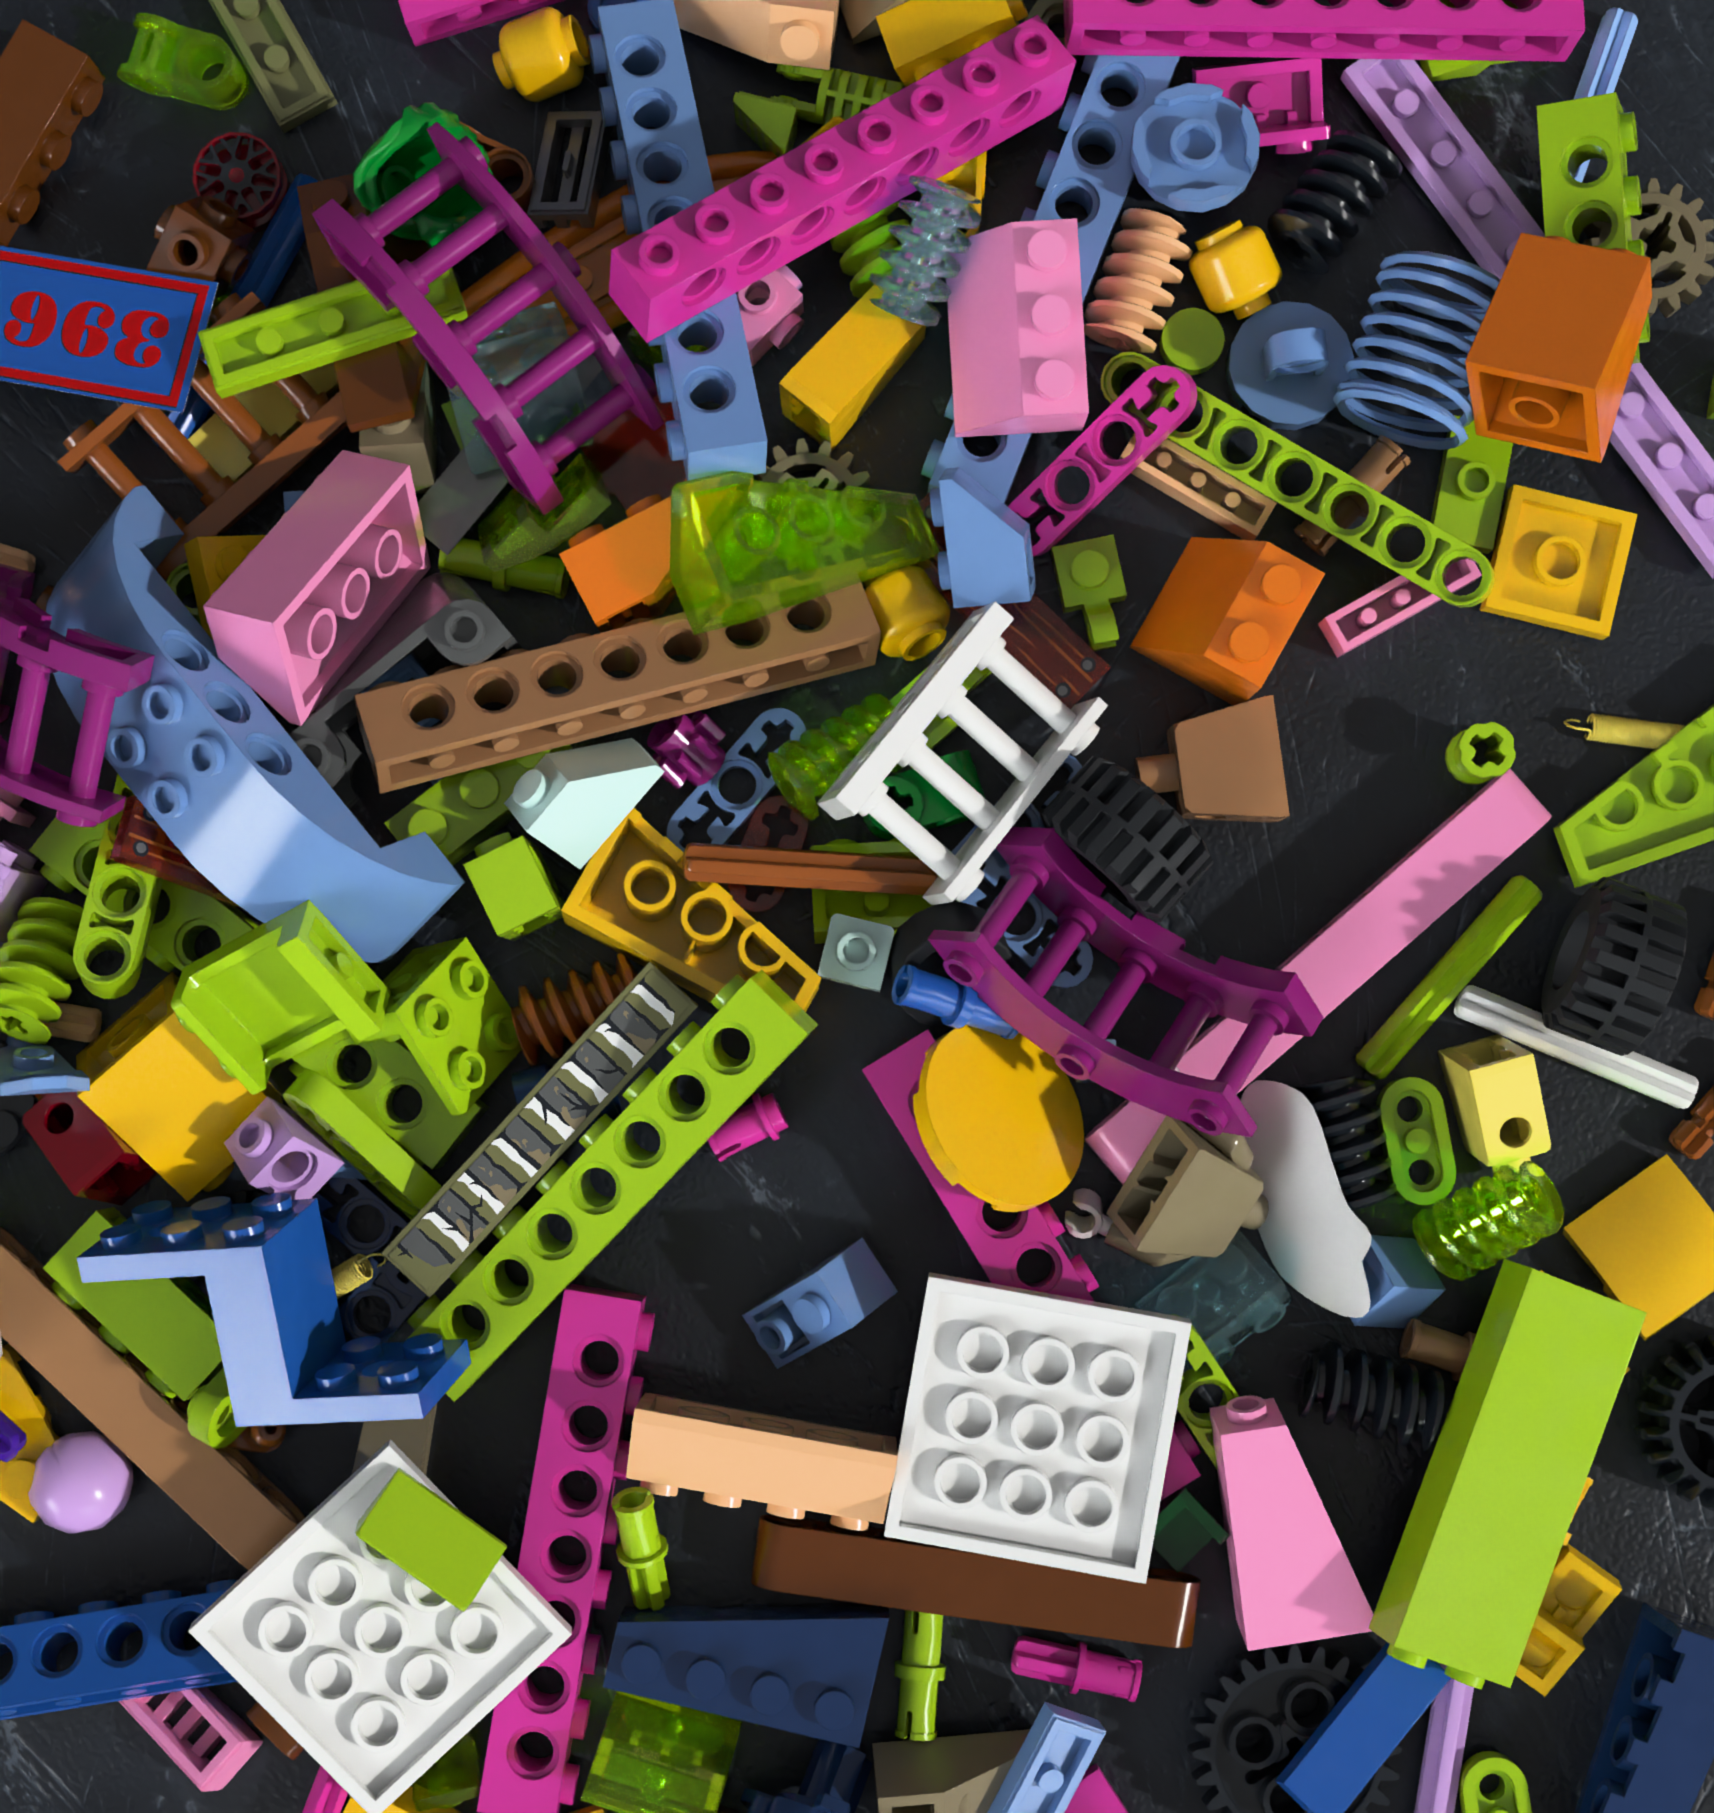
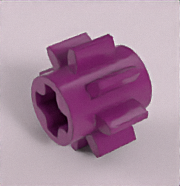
[647,711,726,789]

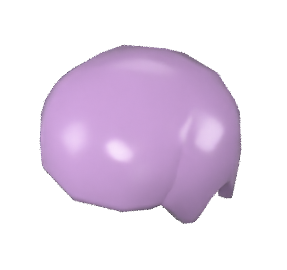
[28,1431,133,1534]

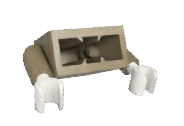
[1065,1067,1269,1267]

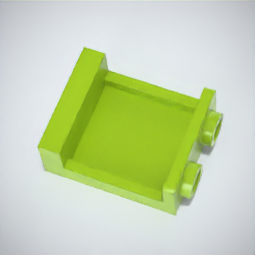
[171,900,391,1095]

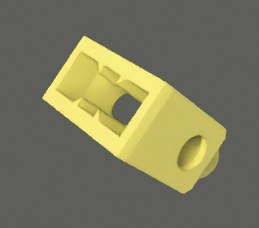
[1437,1034,1551,1193]

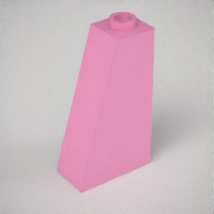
[1209,1396,1373,1651]

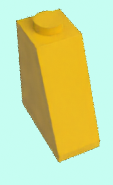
[779,282,927,452]

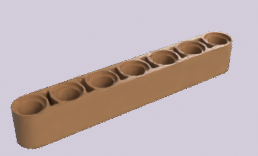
[0,1227,306,1570]

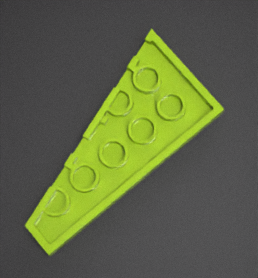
[1553,704,1714,888]

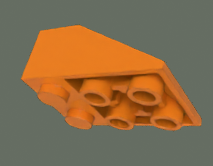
[559,477,743,633]

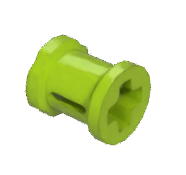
[1445,722,1516,785]

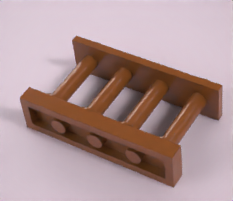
[57,291,348,580]

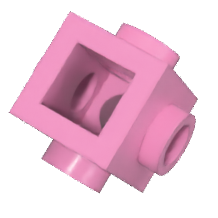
[736,265,804,366]

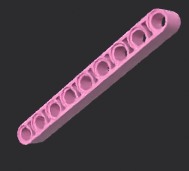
[1084,769,1552,1185]

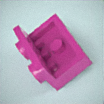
[1192,58,1331,154]

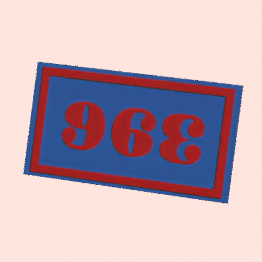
[0,246,218,413]

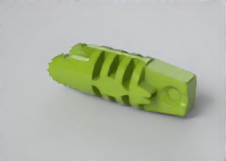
[770,64,904,125]

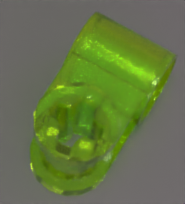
[117,13,249,111]

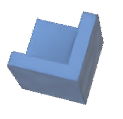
[1350,1235,1446,1328]

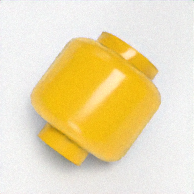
[492,7,591,102]
[1188,219,1282,320]
[864,564,950,661]

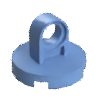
[1130,83,1260,213]
[1226,301,1354,430]

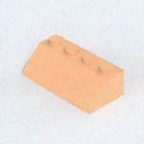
[626,1392,898,1531]

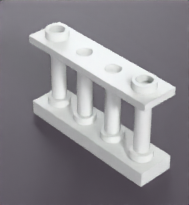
[817,601,1108,905]

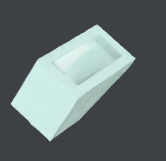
[504,738,665,870]

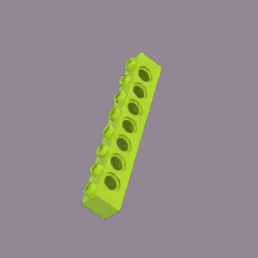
[29,817,489,1170]
[406,970,818,1402]

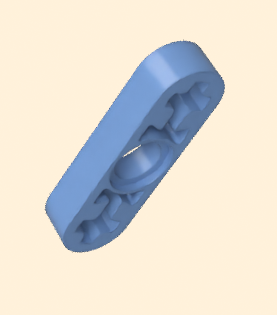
[667,708,807,852]

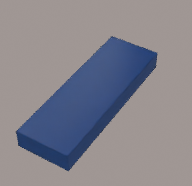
[1275,1642,1451,1813]

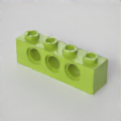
[1536,92,1650,364]

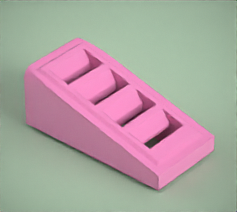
[118,1687,263,1792]

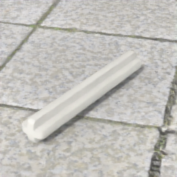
[1454,985,1699,1109]

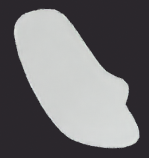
[1241,1080,1372,1318]

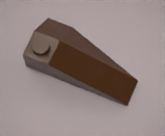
[297,173,430,433]

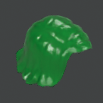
[353,102,496,249]

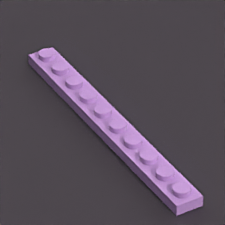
[1340,59,1714,579]

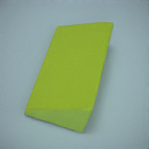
[355,1468,507,1612]

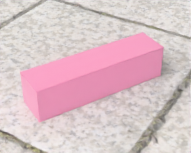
[1318,559,1482,658]

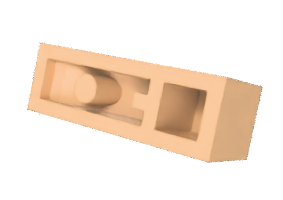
[674,0,840,70]

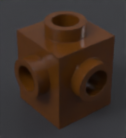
[146,196,255,300]

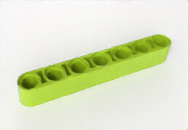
[1101,352,1494,608]
[73,562,201,999]

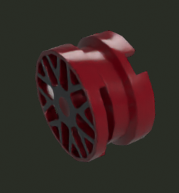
[193,132,290,233]

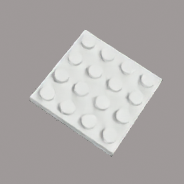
[884,1272,1192,1584]
[188,1439,572,1813]

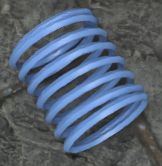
[1332,251,1500,450]

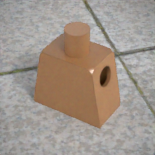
[1135,695,1290,823]

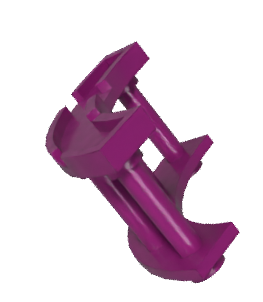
[312,122,664,516]
[0,563,155,827]
[927,827,1324,1137]

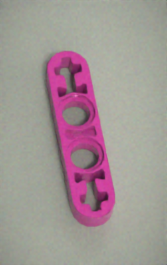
[1007,365,1198,557]

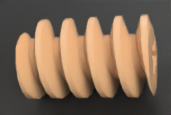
[1084,208,1193,353]

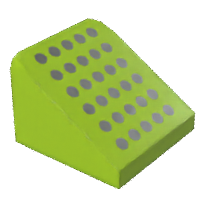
[733,91,798,157]

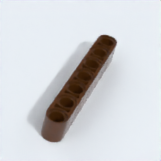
[751,1514,1201,1648]

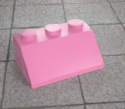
[944,218,1089,437]

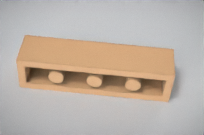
[1119,428,1277,540]

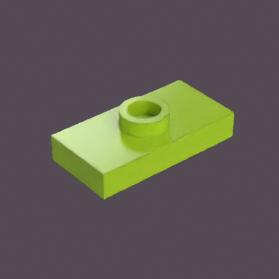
[1430,415,1513,554]

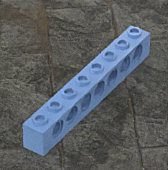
[588,0,768,484]
[921,55,1180,504]

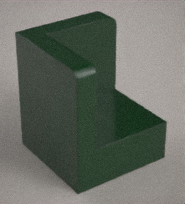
[1153,1486,1230,1573]

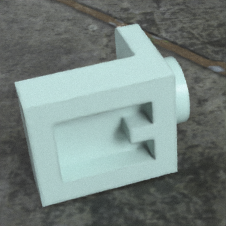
[818,914,894,993]

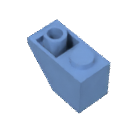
[930,467,1036,608]
[742,1238,898,1369]

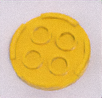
[913,1025,1084,1212]

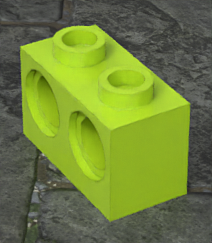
[463,832,565,941]

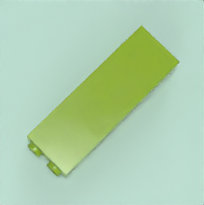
[1369,1259,1647,1689]

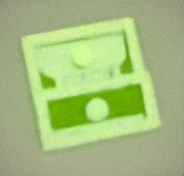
[477,453,612,572]
[581,1691,742,1813]

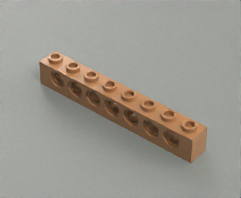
[354,569,881,794]

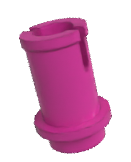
[708,1093,789,1162]

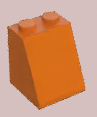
[1465,233,1652,463]
[1129,537,1325,706]

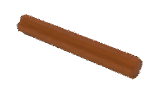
[683,842,938,895]

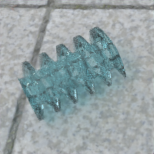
[869,175,982,326]

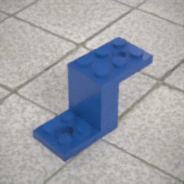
[77,1192,471,1427]

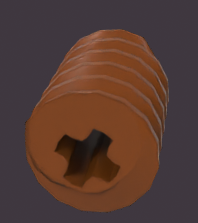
[511,952,638,1067]

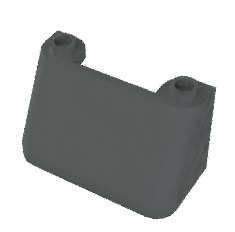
[269,572,523,809]

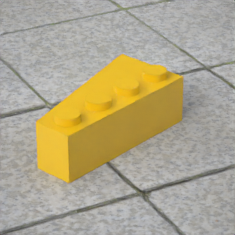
[561,808,821,1012]

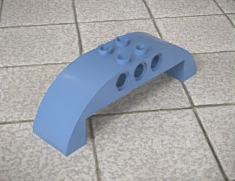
[46,485,465,963]

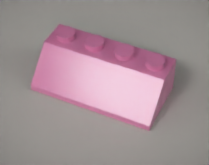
[203,450,431,726]

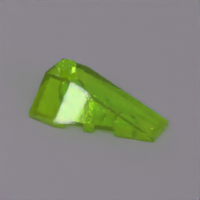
[670,471,940,635]

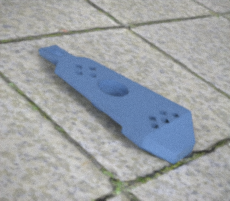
[0,1036,90,1096]

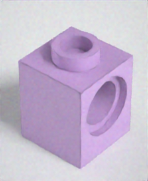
[224,1096,345,1200]

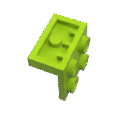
[346,937,522,1116]

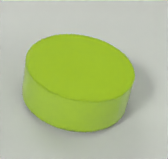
[1159,308,1225,375]

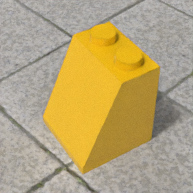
[76,972,283,1202]

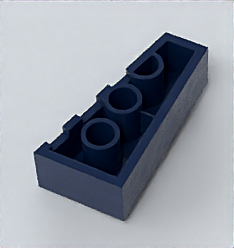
[1574,1602,1714,1813]
[603,1603,889,1748]

